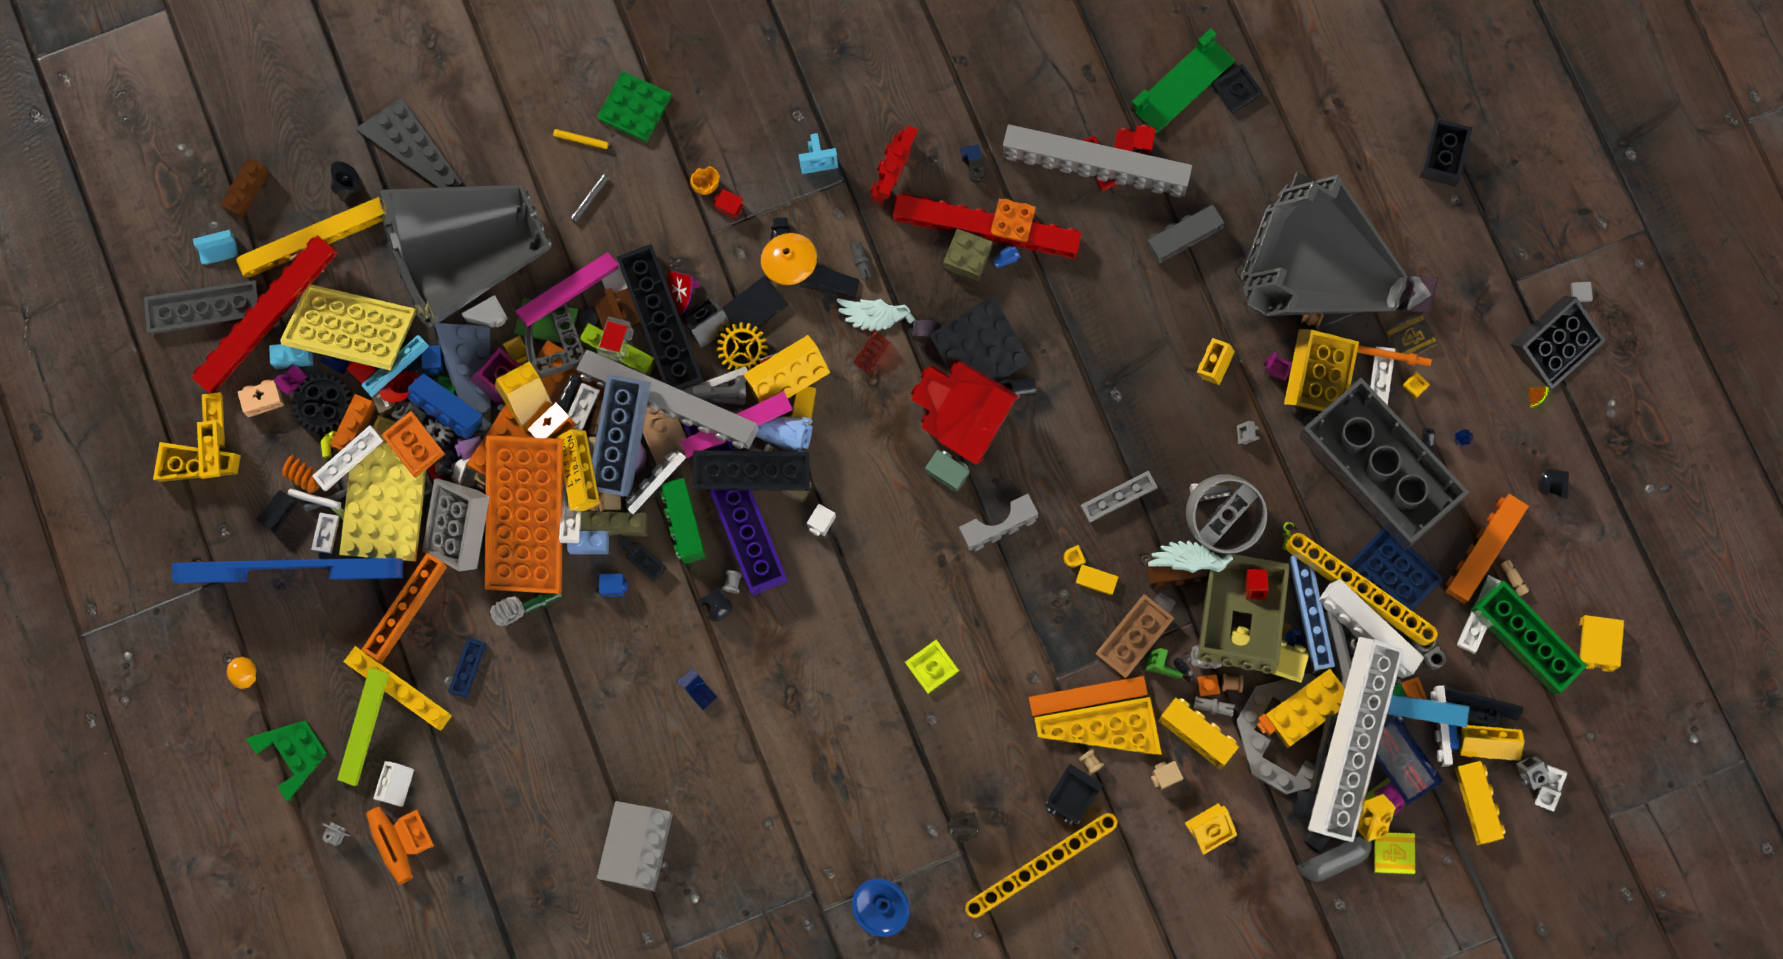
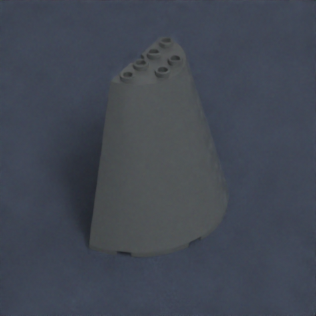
[379,185,551,327]

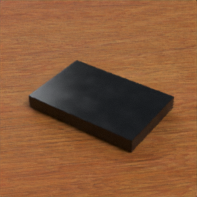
[722,275,788,339]

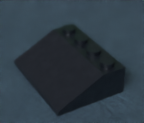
[1510,295,1606,390]

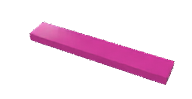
[516,252,619,327]
[680,392,793,460]

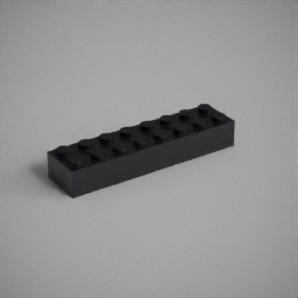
[616,244,704,390]

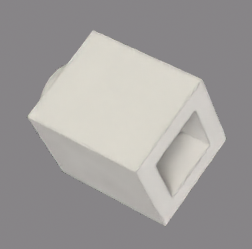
[807,504,836,536]

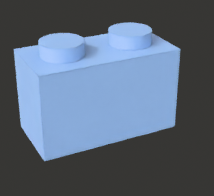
[567,531,609,554]

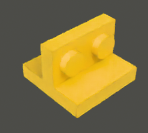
[1185,803,1237,855]

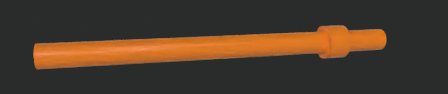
[1357,345,1432,367]

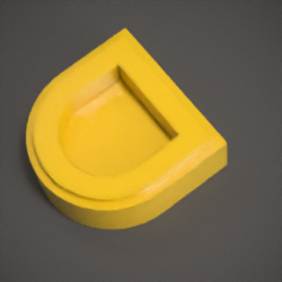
[1063,545,1086,568]

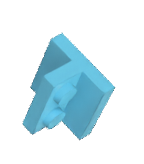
[799,133,838,174]

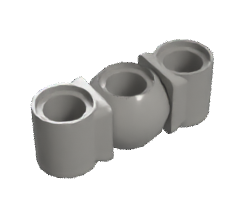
[1406,620,1446,670]

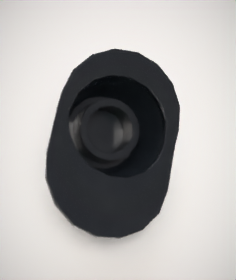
[330,161,361,201]

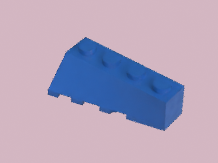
[408,373,483,440]

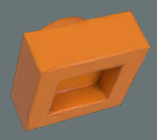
[1197,674,1220,697]
[1257,713,1276,736]

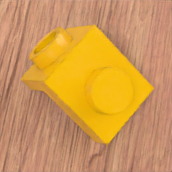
[503,335,528,366]

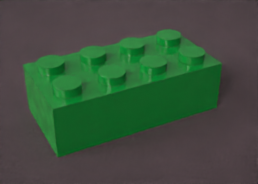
[660,478,707,565]

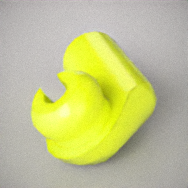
[321,431,336,458]

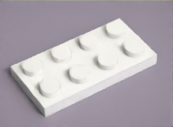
[625,449,686,514]

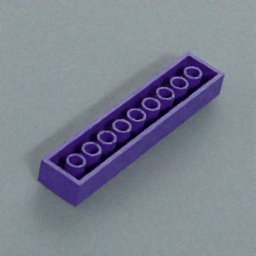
[683,404,788,596]

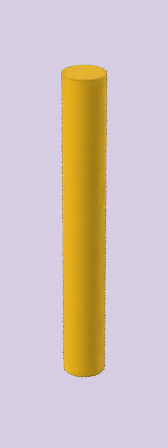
[553,129,609,149]

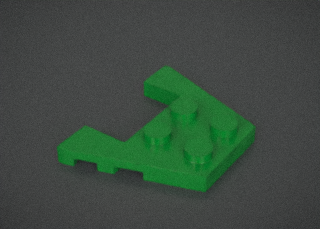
[246,721,327,802]

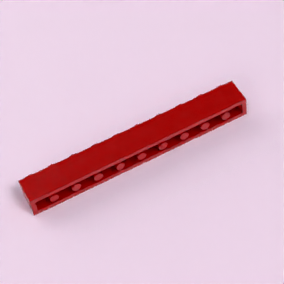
[893,193,1082,259]
[191,235,338,393]

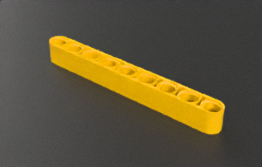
[236,197,385,278]
[1286,533,1438,646]
[965,813,1117,918]

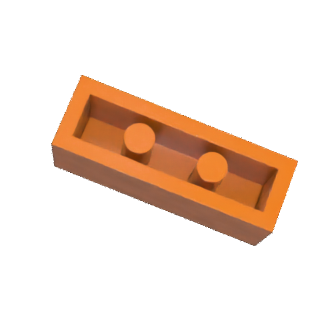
[330,394,376,452]

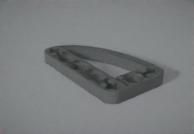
[525,287,584,378]

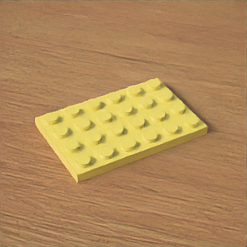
[280,285,416,370]
[339,443,427,562]

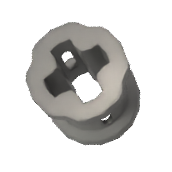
[722,570,743,593]

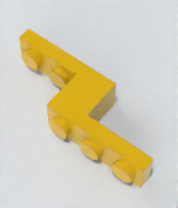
[197,392,225,479]

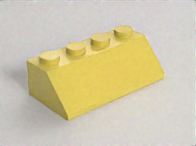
[1230,626,1309,683]

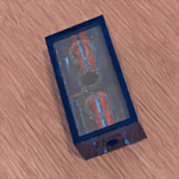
[1375,716,1444,805]

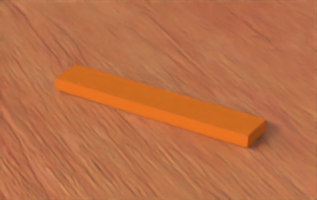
[1029,676,1148,717]

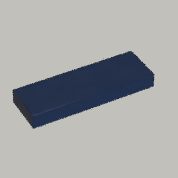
[448,637,487,699]

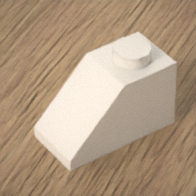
[461,295,508,328]

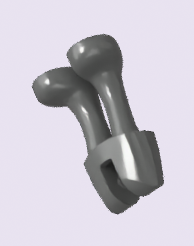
[692,375,746,406]

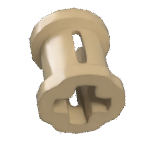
[1079,749,1104,775]

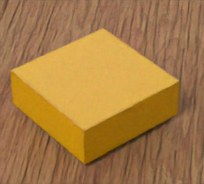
[1402,372,1430,399]

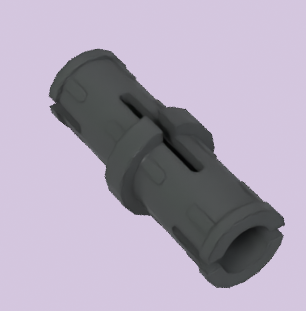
[850,242,873,281]

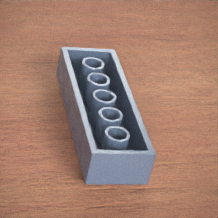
[592,374,651,496]

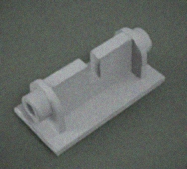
[323,822,350,846]

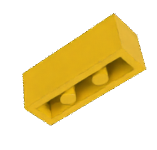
[1459,725,1525,761]

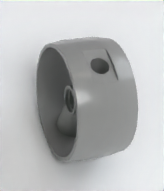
[1186,474,1267,554]

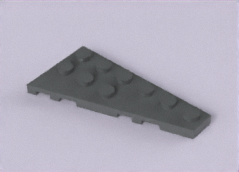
[355,98,463,188]

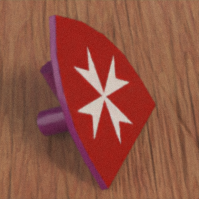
[668,270,700,316]

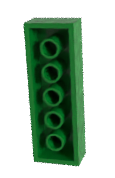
[1471,581,1587,695]

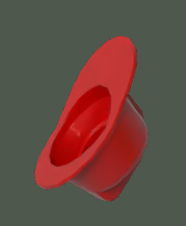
[379,371,420,403]

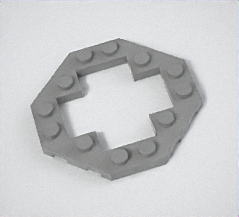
[1236,673,1339,795]

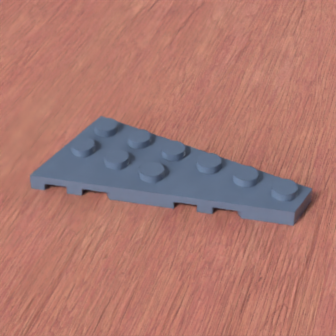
[433,323,491,438]

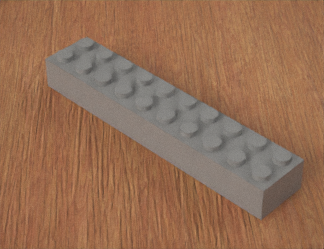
[1003,124,1192,197]

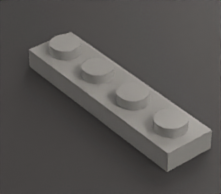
[1080,471,1158,523]

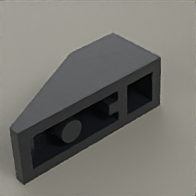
[800,266,860,298]

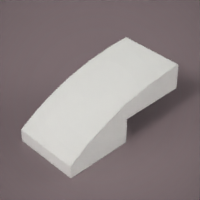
[1535,765,1567,811]

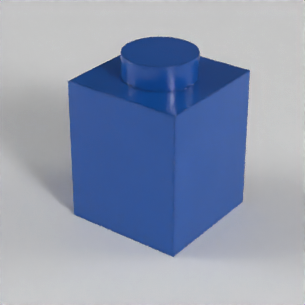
[422,345,444,375]
[599,574,628,597]

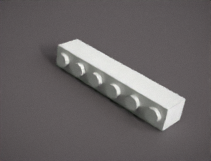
[1318,579,1424,678]

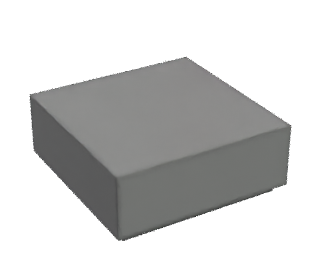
[1570,282,1593,302]

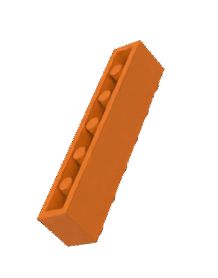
[1445,494,1529,604]
[361,553,447,664]

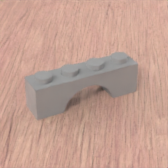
[959,494,1038,551]

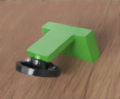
[1145,648,1194,682]

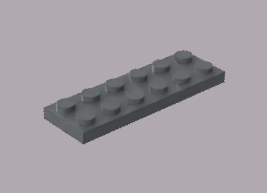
[144,280,259,335]

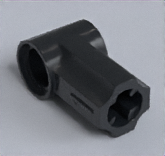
[1000,378,1036,397]

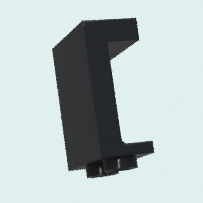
[1044,764,1103,827]

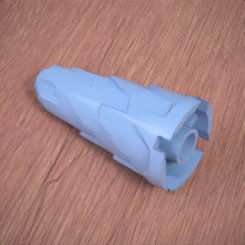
[755,416,813,452]

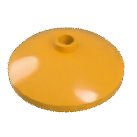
[761,233,817,285]

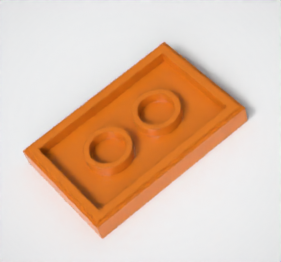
[381,411,445,478]

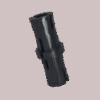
[557,374,581,413]

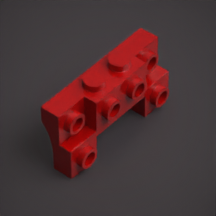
[870,125,918,205]

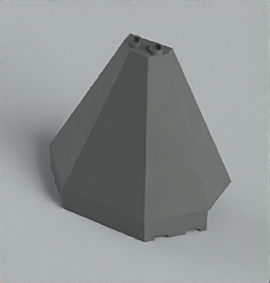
[1241,171,1408,316]

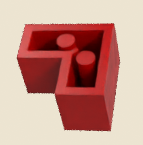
[1114,125,1156,156]

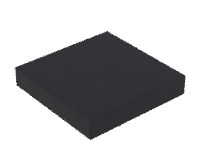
[1211,64,1263,114]

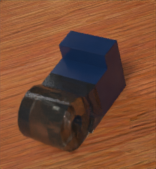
[960,144,985,183]

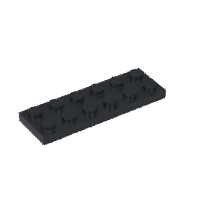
[693,450,810,491]

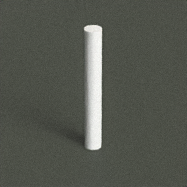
[288,489,341,509]

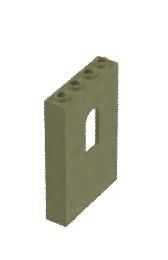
[1197,551,1290,673]

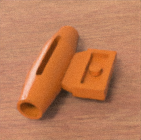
[366,807,434,884]

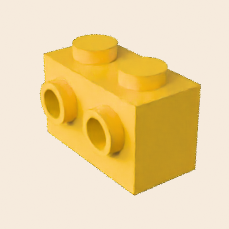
[1197,338,1235,385]
[1357,794,1396,842]

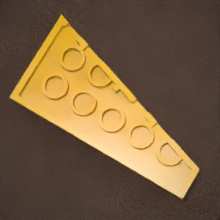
[1034,697,1162,756]

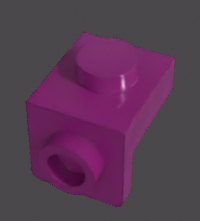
[1264,351,1292,382]
[273,364,308,394]
[1375,782,1405,815]

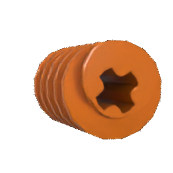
[282,455,321,494]

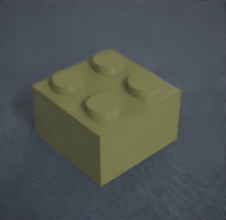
[943,229,992,282]

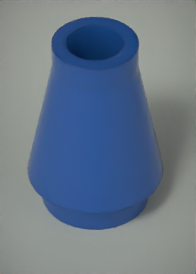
[992,244,1021,269]

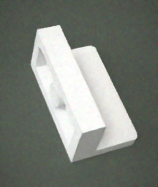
[373,761,414,807]

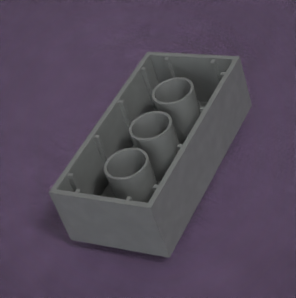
[1299,378,1469,551]

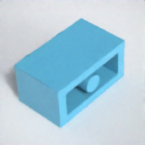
[269,344,314,370]

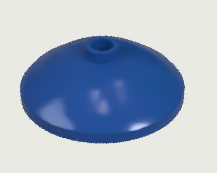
[852,878,910,937]

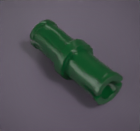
[522,593,562,614]

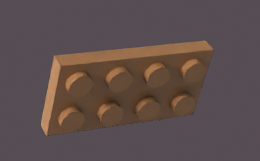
[1095,594,1175,679]

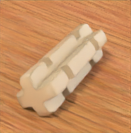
[1500,560,1529,596]

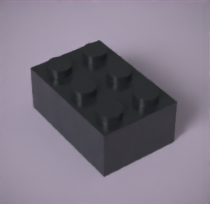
[1419,119,1472,187]

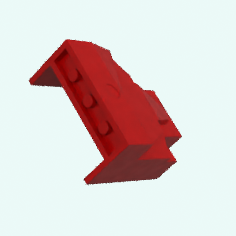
[911,361,1021,464]

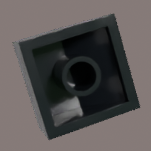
[680,297,732,348]

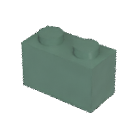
[925,450,970,493]

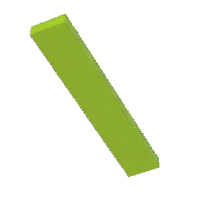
[337,667,390,786]

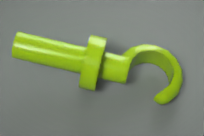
[1282,522,1294,550]

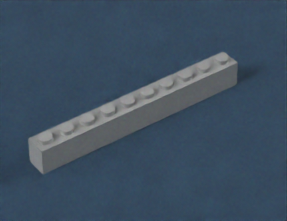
[576,350,759,449]

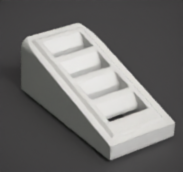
[1190,483,1232,501]

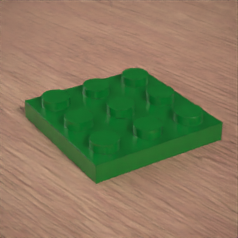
[597,71,672,143]

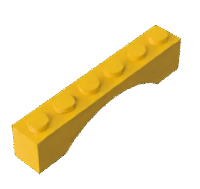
[344,646,452,731]

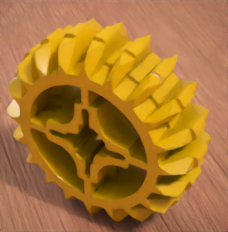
[717,322,768,371]

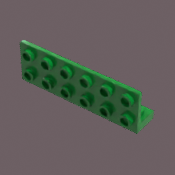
[1130,29,1235,134]

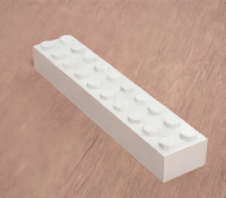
[1308,637,1404,842]

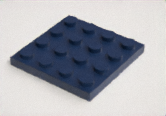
[1341,528,1443,629]

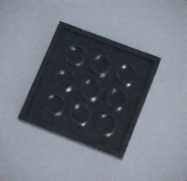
[928,296,1031,382]

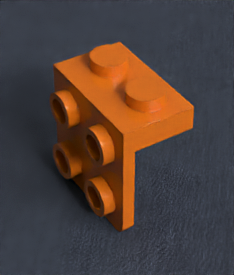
[991,199,1036,242]

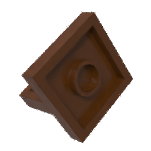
[593,288,641,331]

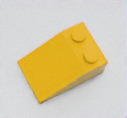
[495,361,553,434]

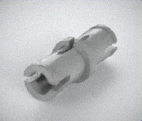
[1193,696,1235,717]

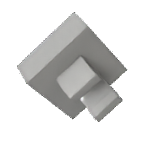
[1237,421,1260,445]

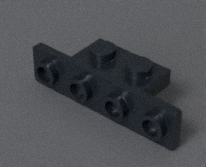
[1445,687,1523,728]

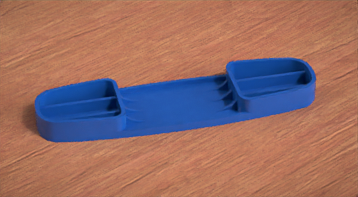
[171,558,403,583]

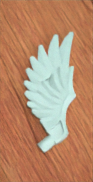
[837,298,916,332]
[1148,541,1233,573]

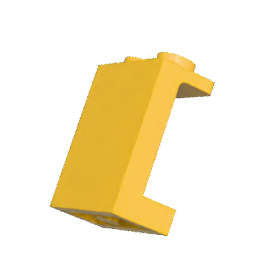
[1579,615,1624,672]

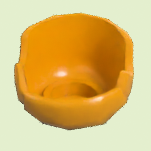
[690,166,720,195]
[227,657,257,689]

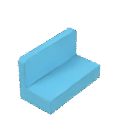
[193,230,238,265]

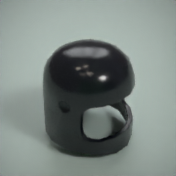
[1537,468,1569,499]
[696,587,733,622]
[1293,790,1317,823]

